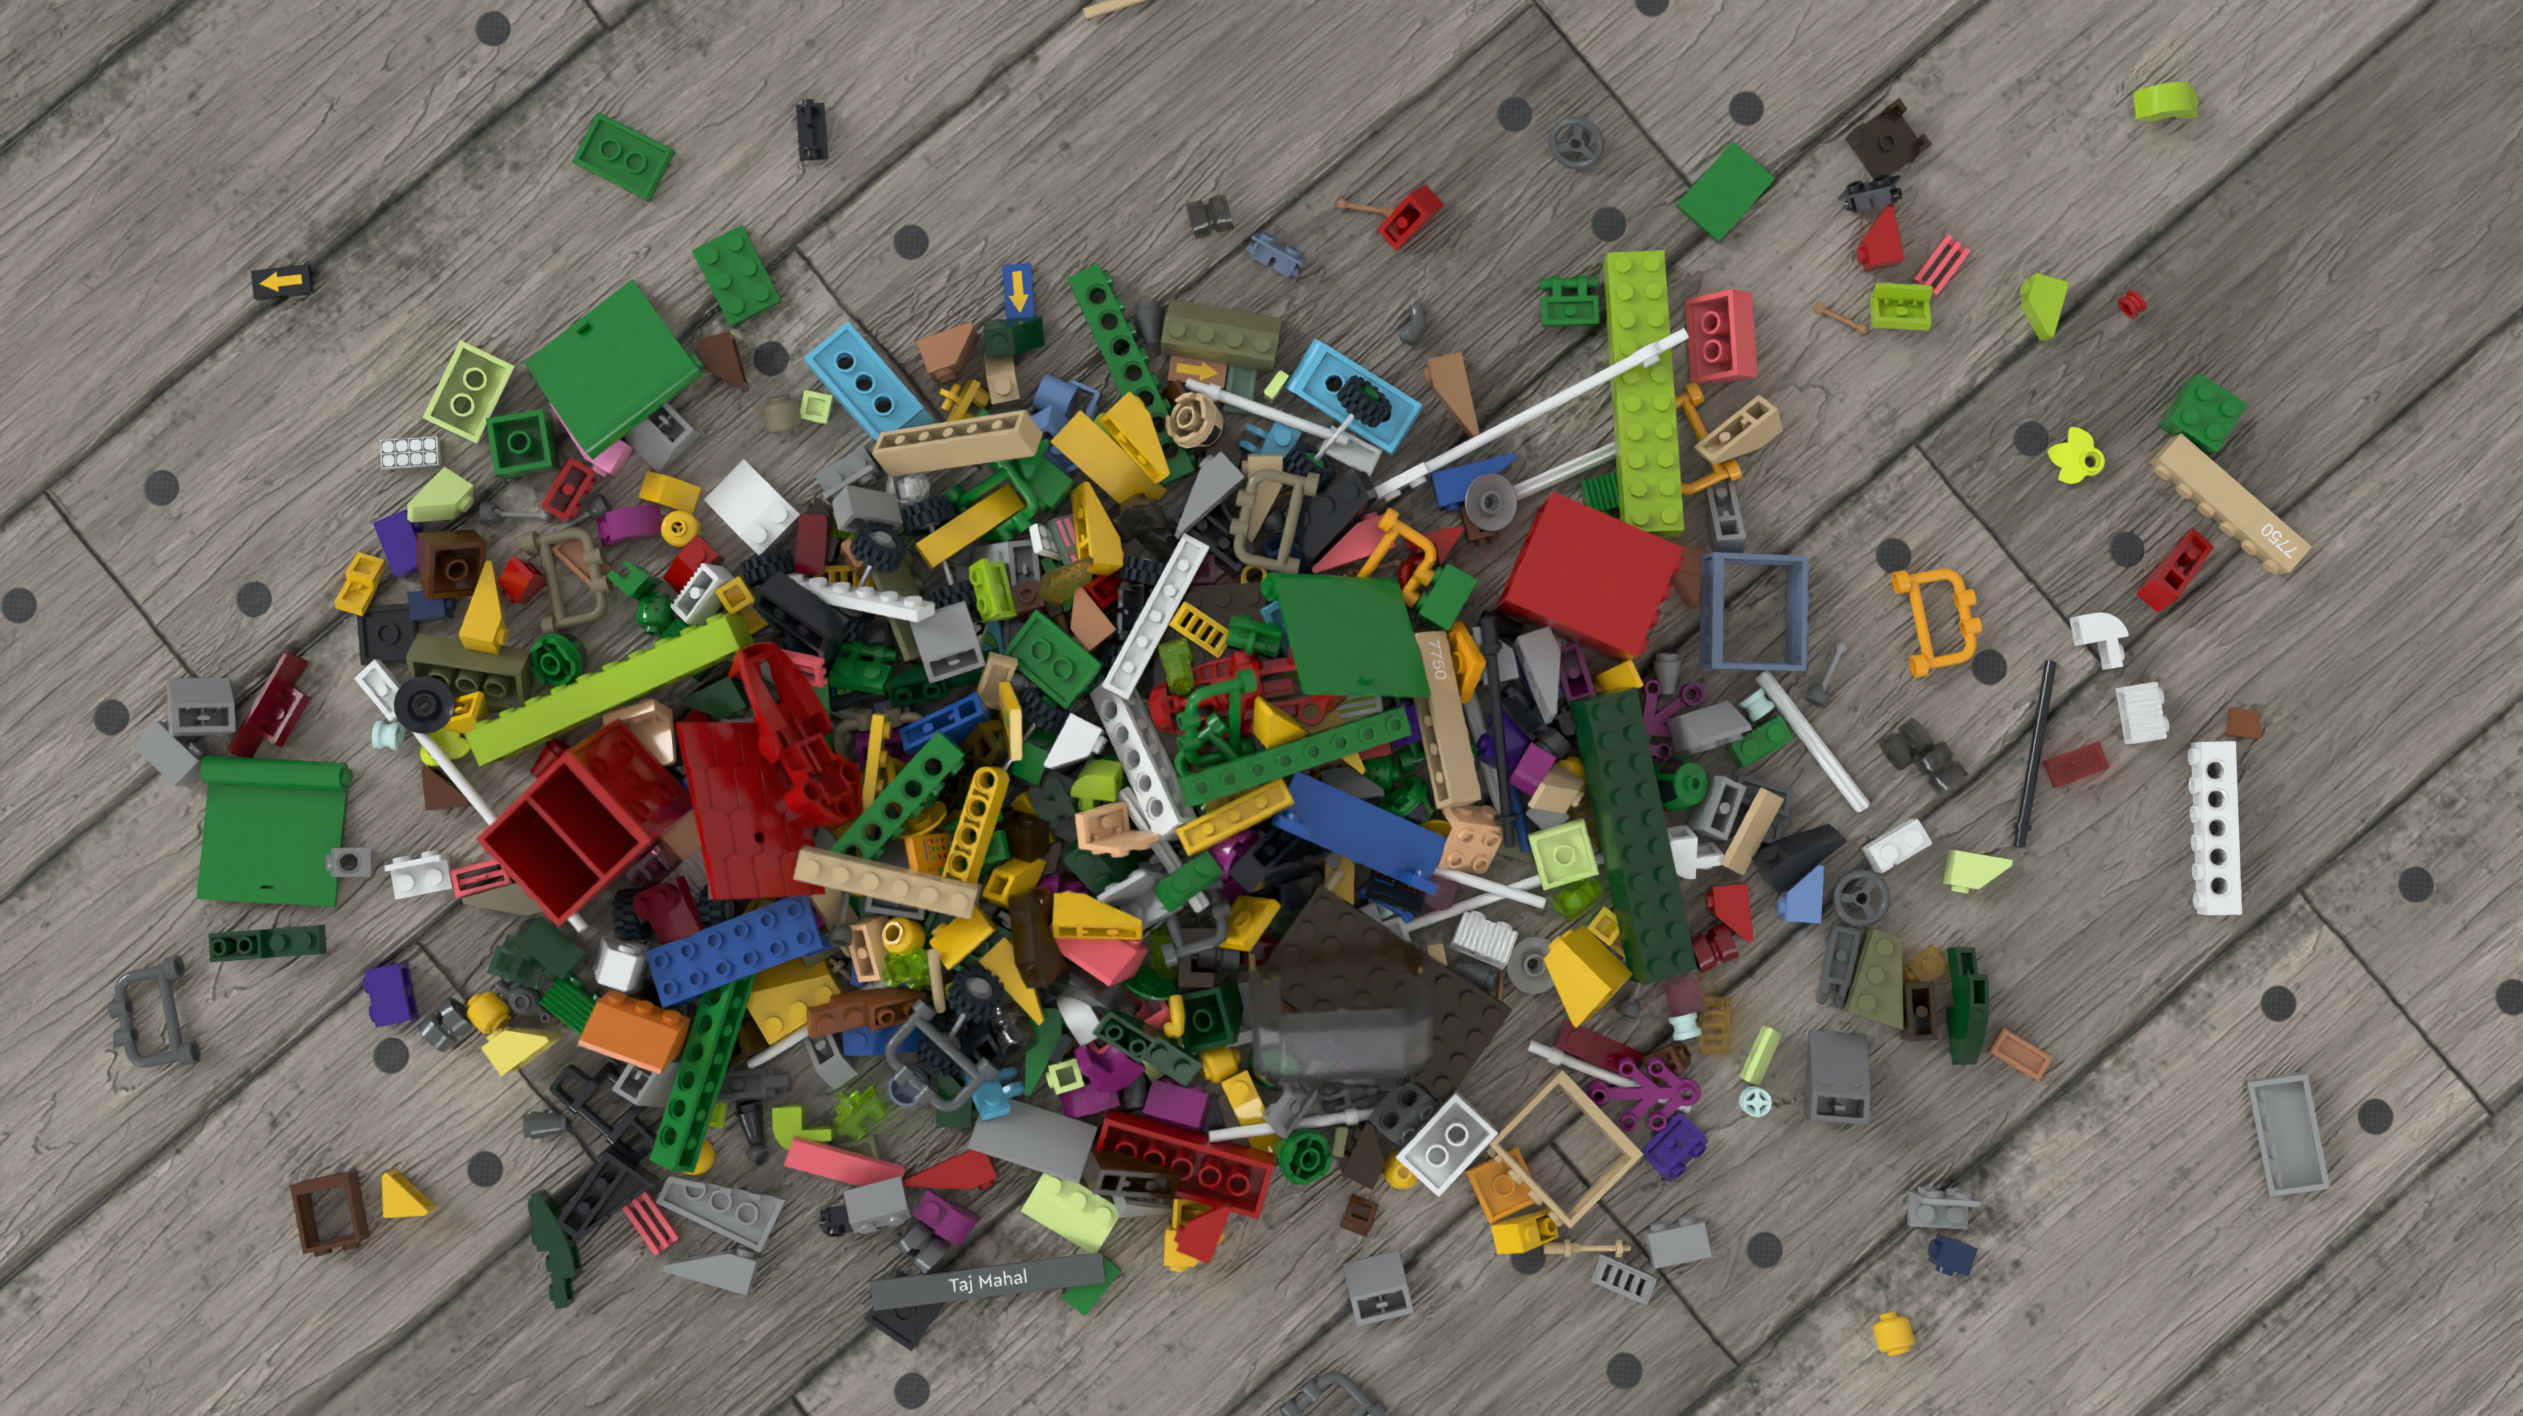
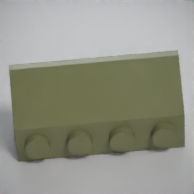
[1161,299,1282,373]
[871,548,926,665]
[406,633,534,711]

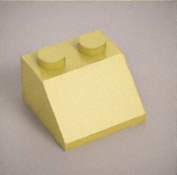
[481,1026,564,1076]

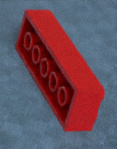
[1096,1108,1275,1220]

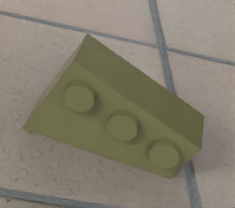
[1840,928,1903,1030]

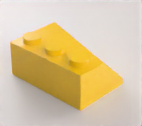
[747,957,846,1045]

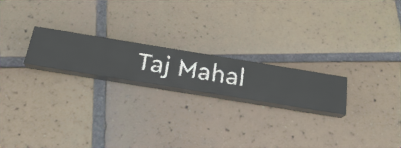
[871,1252,1106,1311]

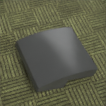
[1729,774,1794,846]

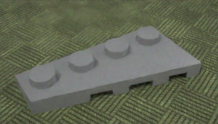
[656,1175,787,1253]

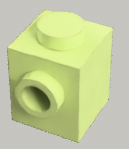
[1046,1056,1086,1095]

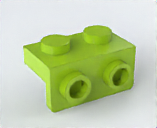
[1869,282,1933,331]
[968,558,1018,622]

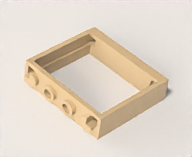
[1487,1069,1644,1228]

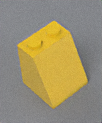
[1544,925,1633,1028]

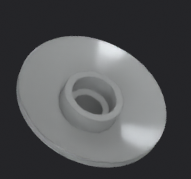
[1465,473,1517,531]
[1506,936,1555,994]

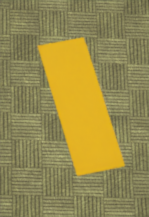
[1050,410,1168,521]

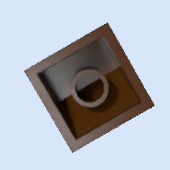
[416,529,487,600]

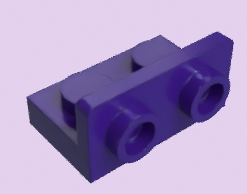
[1641,1112,1709,1182]

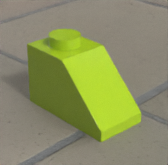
[2019,273,2069,342]

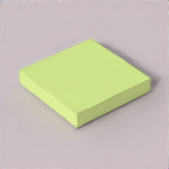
[1527,818,1599,891]

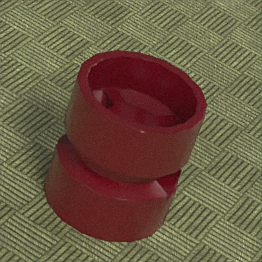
[1690,923,1739,973]

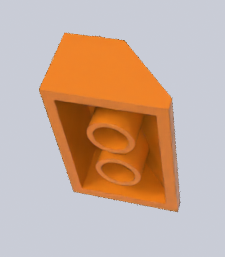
[578,989,691,1075]

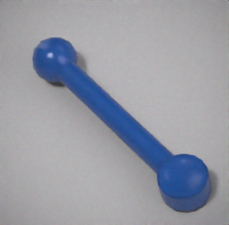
[1359,887,1414,923]

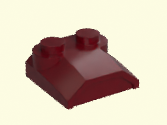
[633,875,704,945]

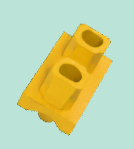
[939,379,990,422]

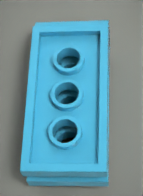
[804,321,934,443]
[1284,339,1423,457]

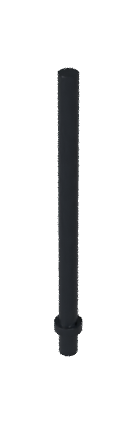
[2013,660,2057,848]

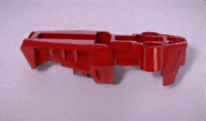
[728,642,863,830]
[1149,647,1349,738]

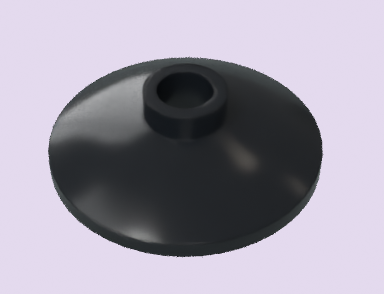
[394,676,455,734]

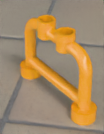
[1675,381,1742,495]
[1342,507,1437,608]
[1891,568,1982,678]

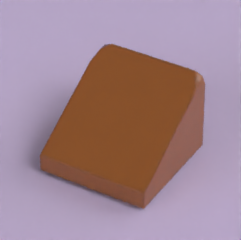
[2225,708,2261,740]

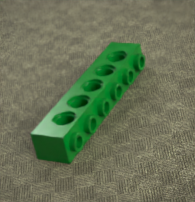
[829,730,966,861]

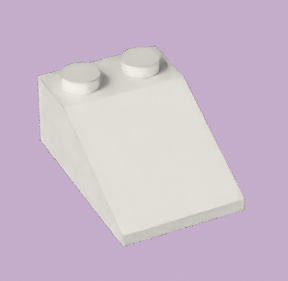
[704,459,800,555]
[1396,1090,1498,1197]

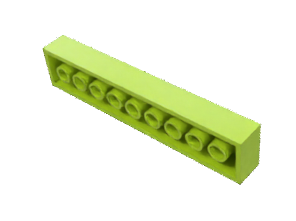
[1603,250,1684,538]
[465,613,755,766]

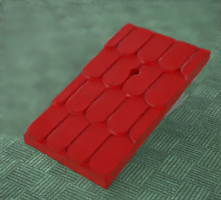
[676,722,826,900]

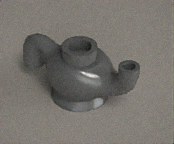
[494,980,551,1023]

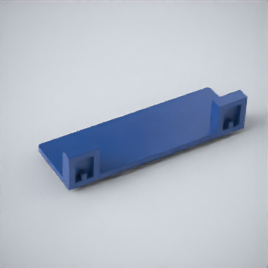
[1271,772,1447,896]
[646,895,834,1008]

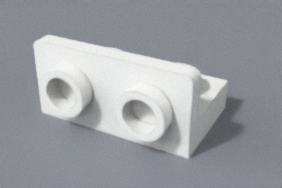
[384,850,453,900]

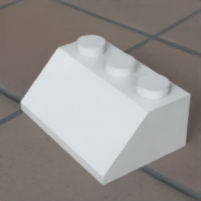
[1043,713,1108,770]

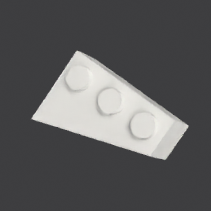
[592,936,650,991]

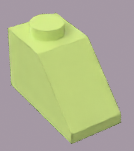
[407,467,474,522]
[1943,850,2013,894]

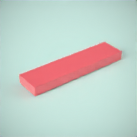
[784,1136,905,1187]

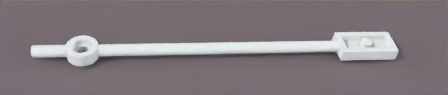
[1375,328,1689,502]
[354,659,588,933]
[1382,852,1605,942]

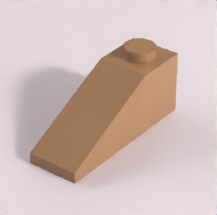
[1423,352,1480,439]

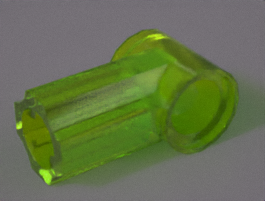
[1158,637,1195,695]

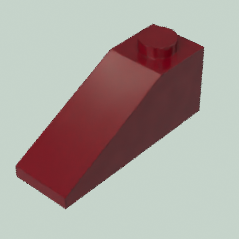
[1553,1018,1644,1079]

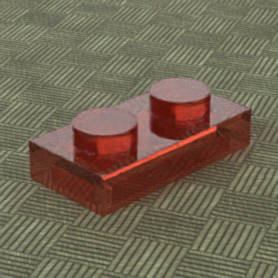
[2043,741,2110,788]

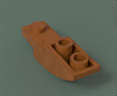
[807,988,925,1039]

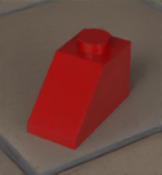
[1377,184,1444,251]
[1856,204,1904,272]
[663,535,725,595]
[497,555,547,605]
[1705,883,1754,942]
[1173,1202,1232,1264]

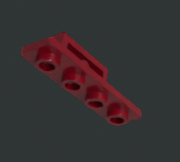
[227,651,311,757]

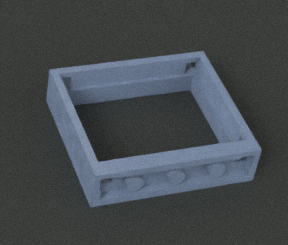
[1699,552,1811,672]

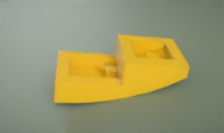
[334,552,385,616]
[715,575,769,635]
[1587,907,1626,960]

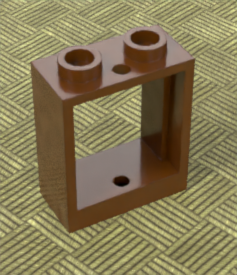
[290,1169,370,1257]

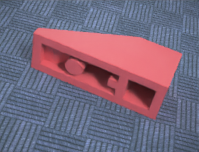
[1311,512,1396,575]

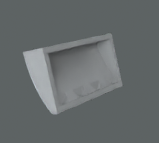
[2247,1071,2330,1197]
[968,1098,1098,1184]

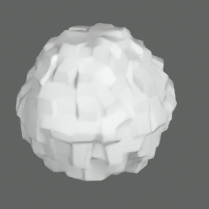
[885,472,931,510]

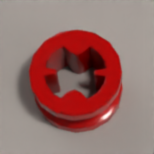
[2118,290,2147,319]

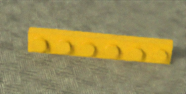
[855,713,892,860]

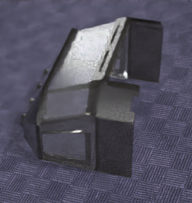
[1249,941,1433,1095]

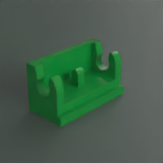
[606,561,662,601]

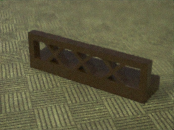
[935,720,1004,824]

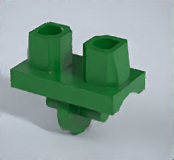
[1226,614,1283,657]

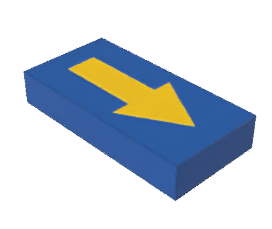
[1002,263,1035,319]

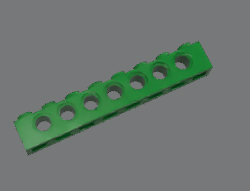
[1067,264,1197,488]
[1176,706,1412,807]
[650,973,757,1173]

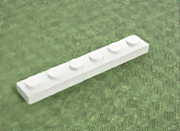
[1102,533,1210,701]
[787,573,935,622]

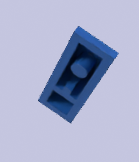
[1430,452,1516,513]
[899,692,994,754]
[843,1020,934,1056]

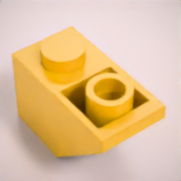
[982,858,1047,910]
[1491,1209,1559,1254]

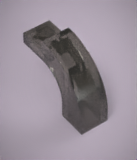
[1043,956,1140,1017]

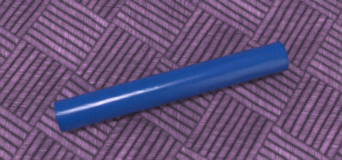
[1509,771,1532,852]

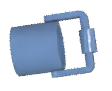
[1032,374,1100,421]

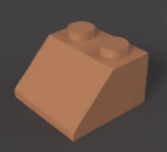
[917,322,979,385]
[1071,584,1117,655]

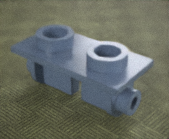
[1246,231,1307,279]

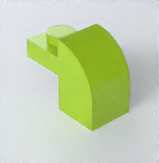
[2133,82,2199,122]
[1070,760,1123,812]
[772,1104,836,1150]

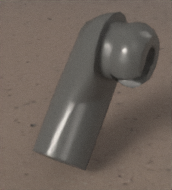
[1399,303,1427,344]

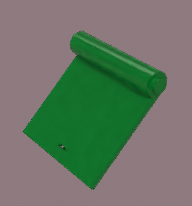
[524,279,704,460]
[1261,572,1432,698]
[196,755,353,907]

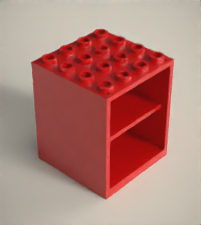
[1495,491,1685,664]
[476,718,693,927]

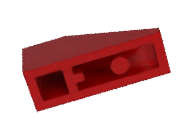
[2136,528,2214,613]
[903,1149,1000,1190]

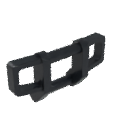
[549,1062,657,1162]

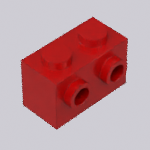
[538,457,596,522]

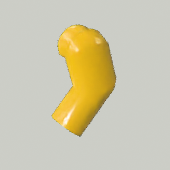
[1164,995,1185,1038]

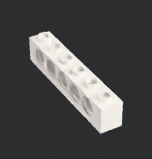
[1089,680,1197,841]
[2188,741,2242,915]

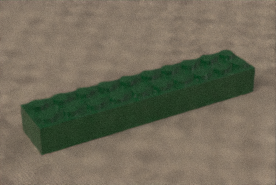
[1569,687,1697,985]

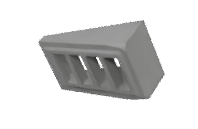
[1112,1196,1173,1218]
[1590,1254,1657,1305]

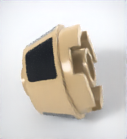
[1165,392,1223,448]

